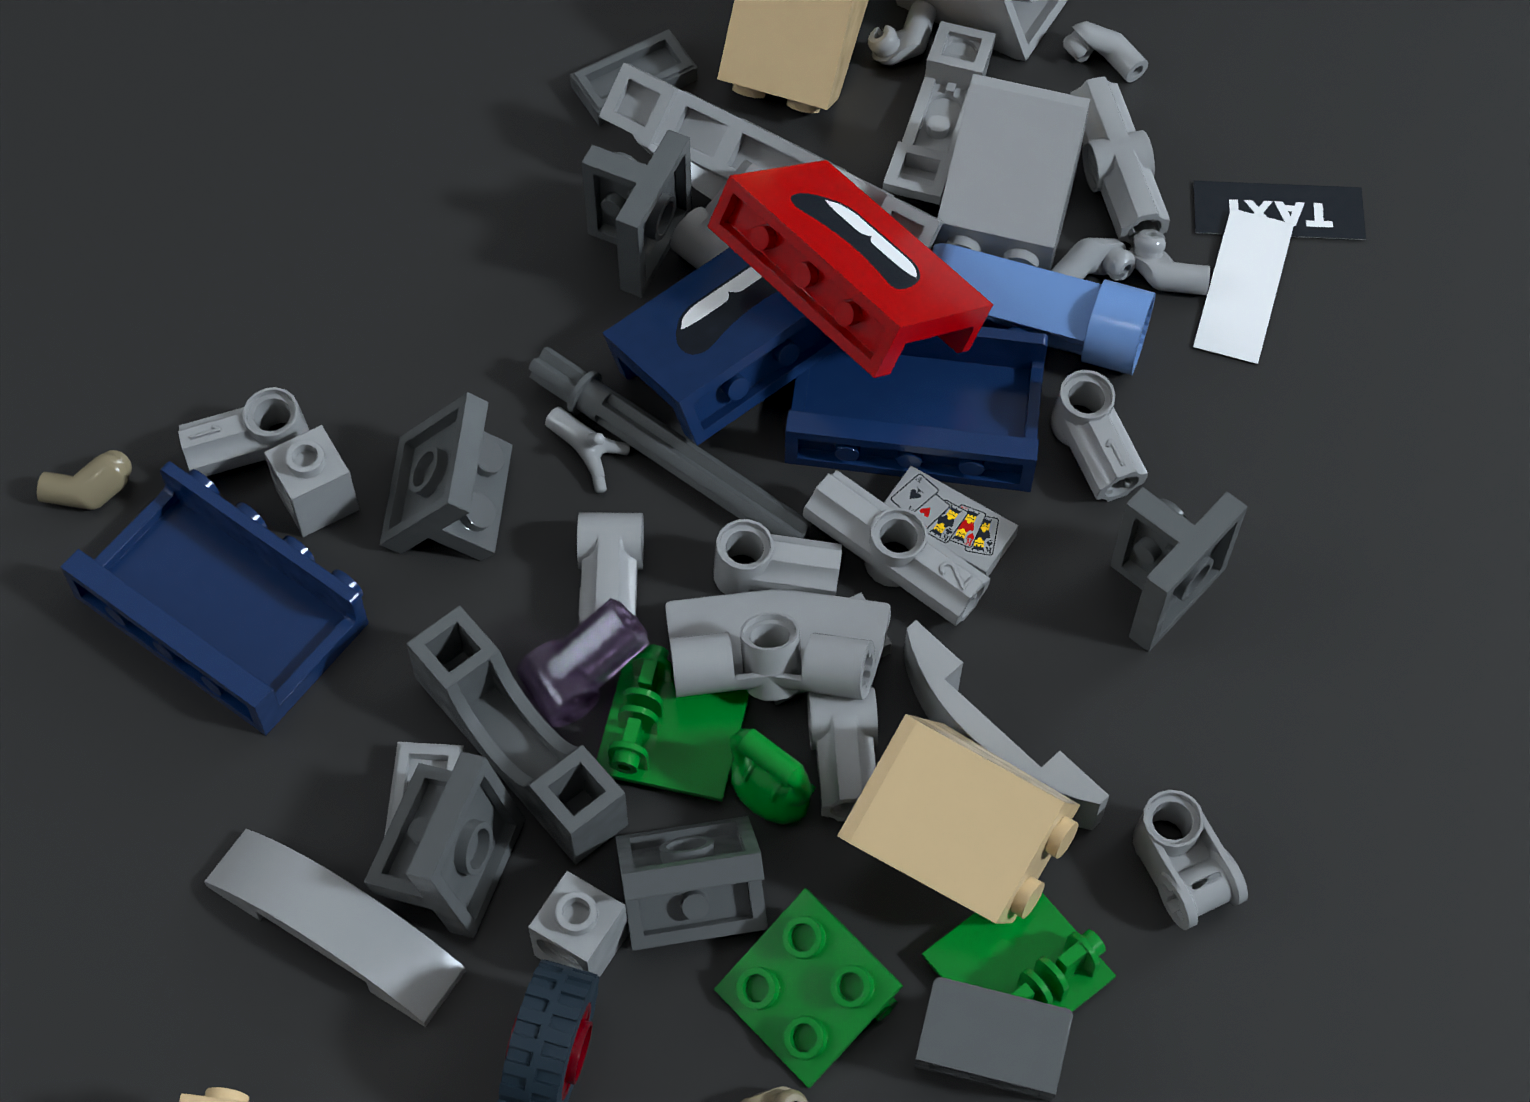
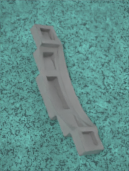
[599,63,944,249]

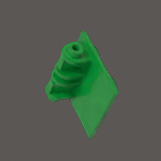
[596,644,750,802]
[714,888,903,1088]
[921,893,1116,1012]

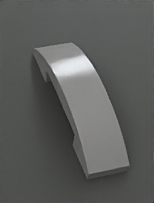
[882,21,996,205]
[903,620,1110,830]
[204,829,466,1027]

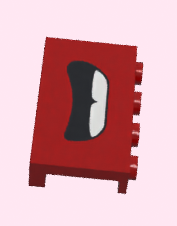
[707,160,994,378]

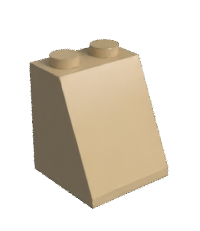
[717,0,869,113]
[837,714,1080,924]

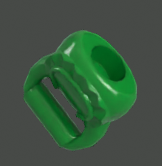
[729,728,816,825]

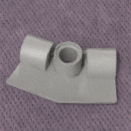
[665,589,891,701]

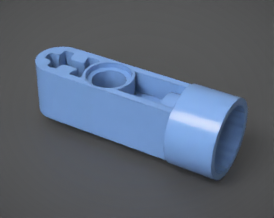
[932,243,1156,375]

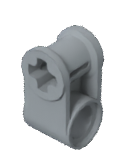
[1133,790,1248,930]

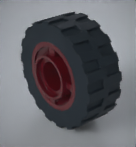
[498,959,599,1102]

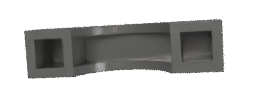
[406,605,628,865]

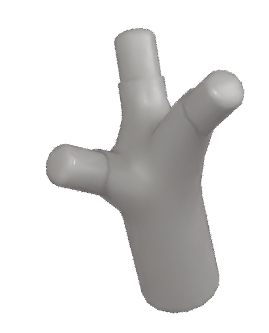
[545,407,630,493]

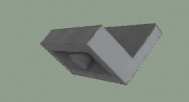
[914,977,1073,1102]

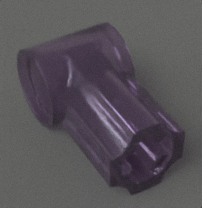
[517,598,650,727]

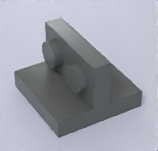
[581,130,692,298]
[380,392,513,561]
[1110,487,1248,652]
[364,751,526,939]
[616,816,768,951]

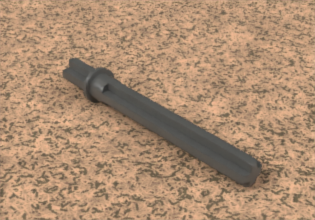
[529,347,812,539]

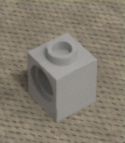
[264,425,360,537]
[528,871,629,978]

